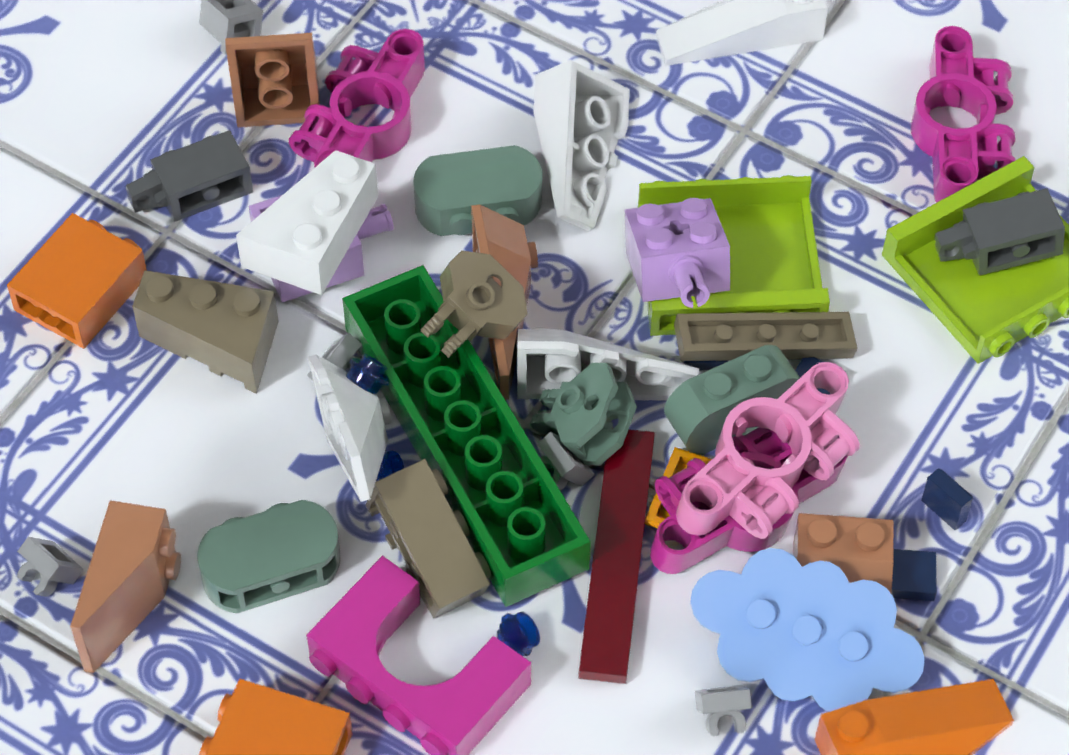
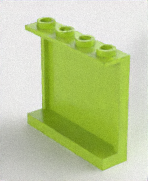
[882,156,1069,364]
[638,175,830,336]

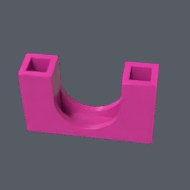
[307,555,531,755]

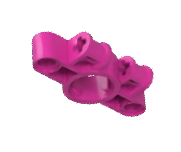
[911,26,1016,203]
[288,29,425,167]
[650,427,848,574]

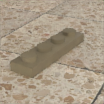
[674,312,858,361]

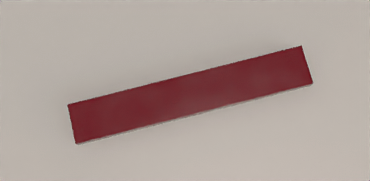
[578,429,655,684]

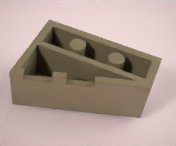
[132,270,279,394]
[365,459,491,618]

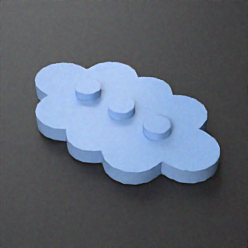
[690,548,925,712]

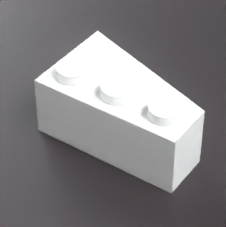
[236,150,378,295]

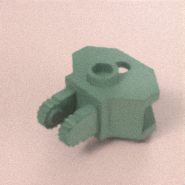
[530,363,637,466]

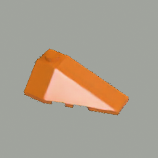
[814,679,1014,755]

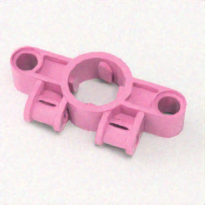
[676,362,860,539]

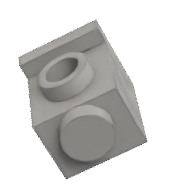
[199,0,263,54]

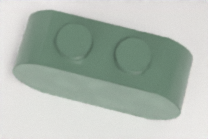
[413,145,542,236]
[664,345,800,455]
[197,500,341,614]

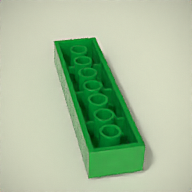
[342,265,591,607]

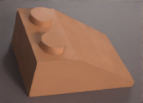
[225,33,320,128]
[70,500,181,673]
[793,513,893,593]

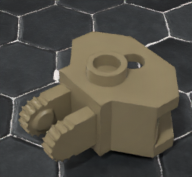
[420,250,528,358]

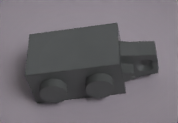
[126,130,253,222]
[935,188,1065,276]

